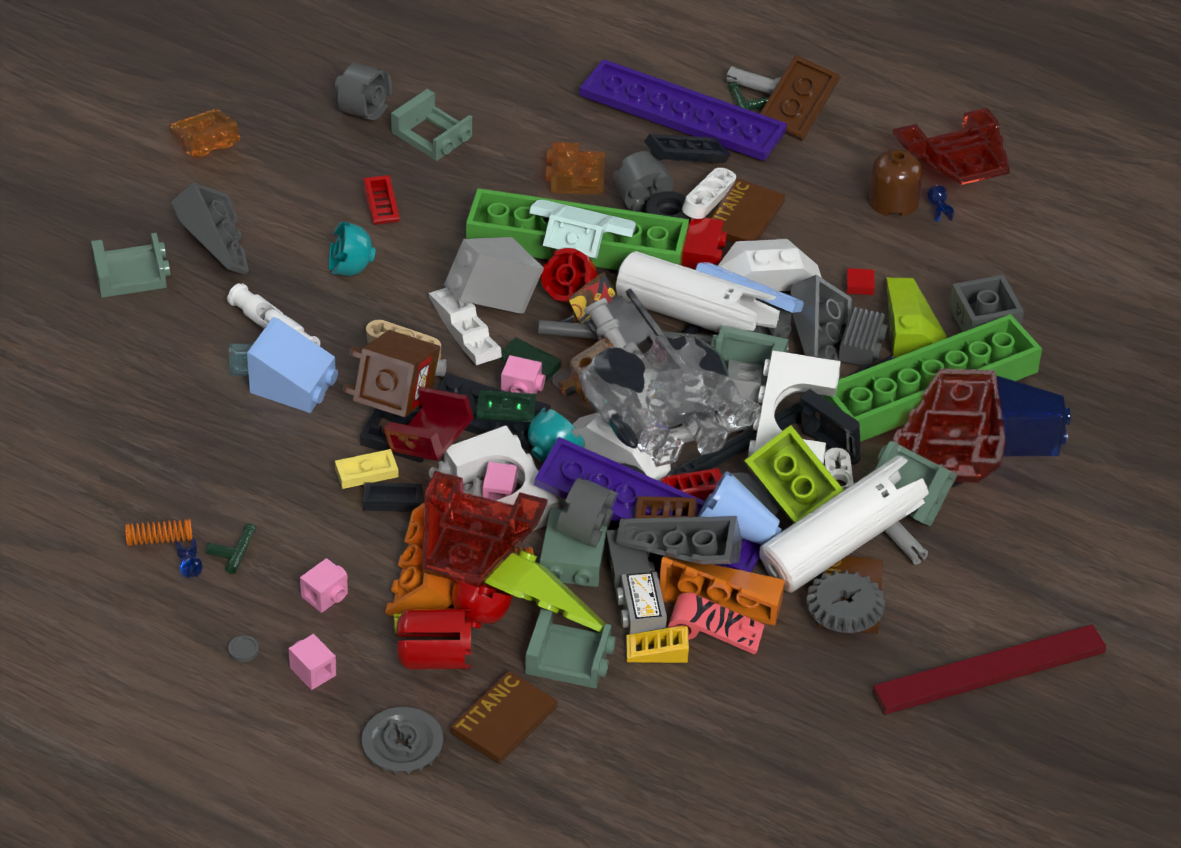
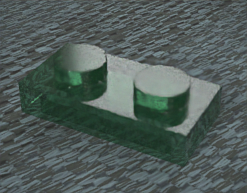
[477,390,536,422]

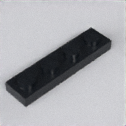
[644,134,731,163]

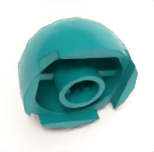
[328,221,376,277]
[528,408,585,462]

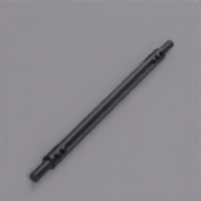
[659,355,895,482]

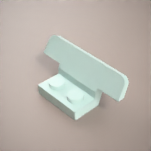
[530,200,636,259]

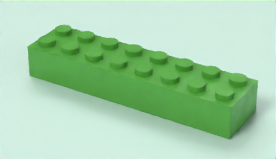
[466,188,689,270]
[821,314,1042,442]

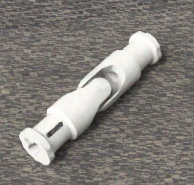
[227,283,320,346]

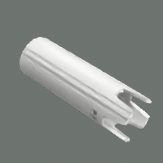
[616,251,780,333]
[760,455,929,593]

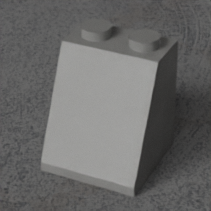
[444,237,544,313]

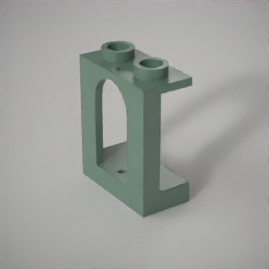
[391,89,472,161]

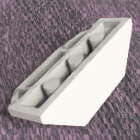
[718,239,822,291]
[571,407,671,481]

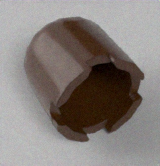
[868,149,922,217]

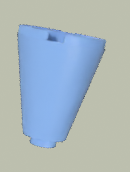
[697,471,782,545]

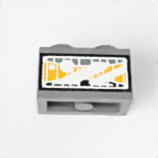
[616,571,667,635]

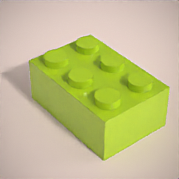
[745,425,844,524]

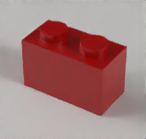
[682,217,727,270]

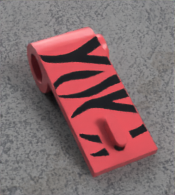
[668,593,764,655]

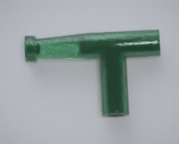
[728,81,769,111]
[206,523,256,574]

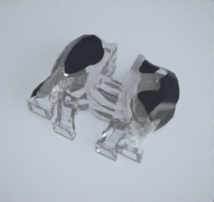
[579,334,762,467]

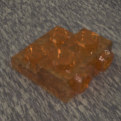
[169,109,241,157]
[546,142,605,195]

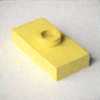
[335,449,399,489]

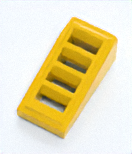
[626,626,689,663]

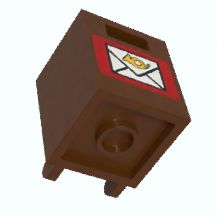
[343,330,441,417]

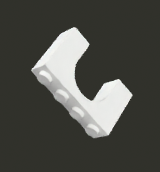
[748,351,840,464]
[444,426,562,544]

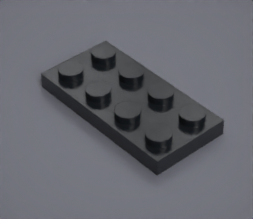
[437,373,551,450]

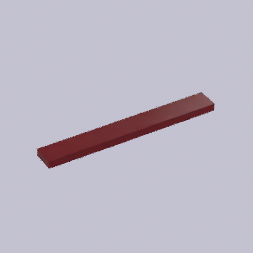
[872,624,1106,715]

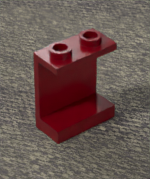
[384,386,474,461]

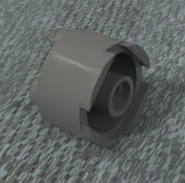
[335,62,392,120]
[612,151,674,213]
[556,477,618,548]

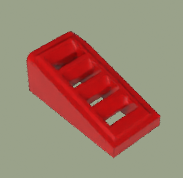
[362,175,400,225]
[661,468,722,500]

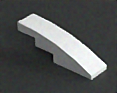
[429,288,502,365]

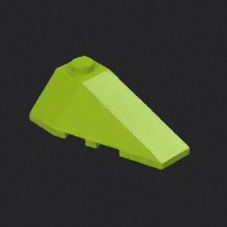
[886,277,947,358]
[485,550,606,633]

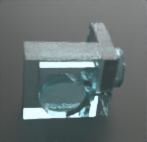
[228,344,253,376]

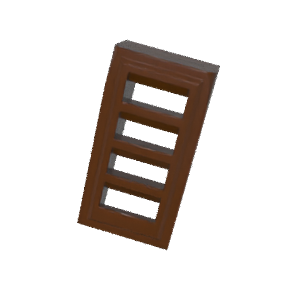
[635,496,698,518]

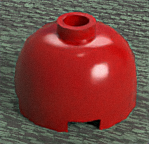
[541,248,598,303]
[451,576,513,629]

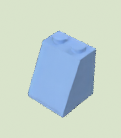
[247,317,338,413]

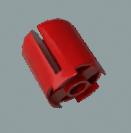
[397,608,471,670]

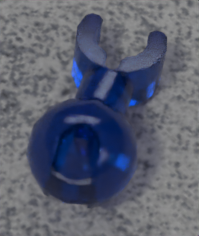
[927,185,954,222]
[176,539,203,578]

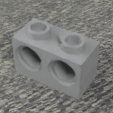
[723,360,767,410]

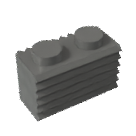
[838,307,888,366]

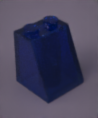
[985,376,1071,456]

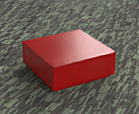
[847,268,875,295]

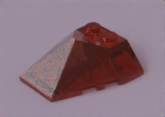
[892,108,1010,185]
[893,368,1006,483]
[422,471,548,587]

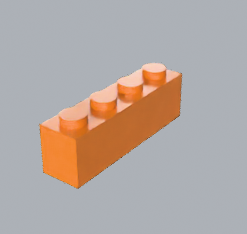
[385,497,457,616]
[660,556,785,626]

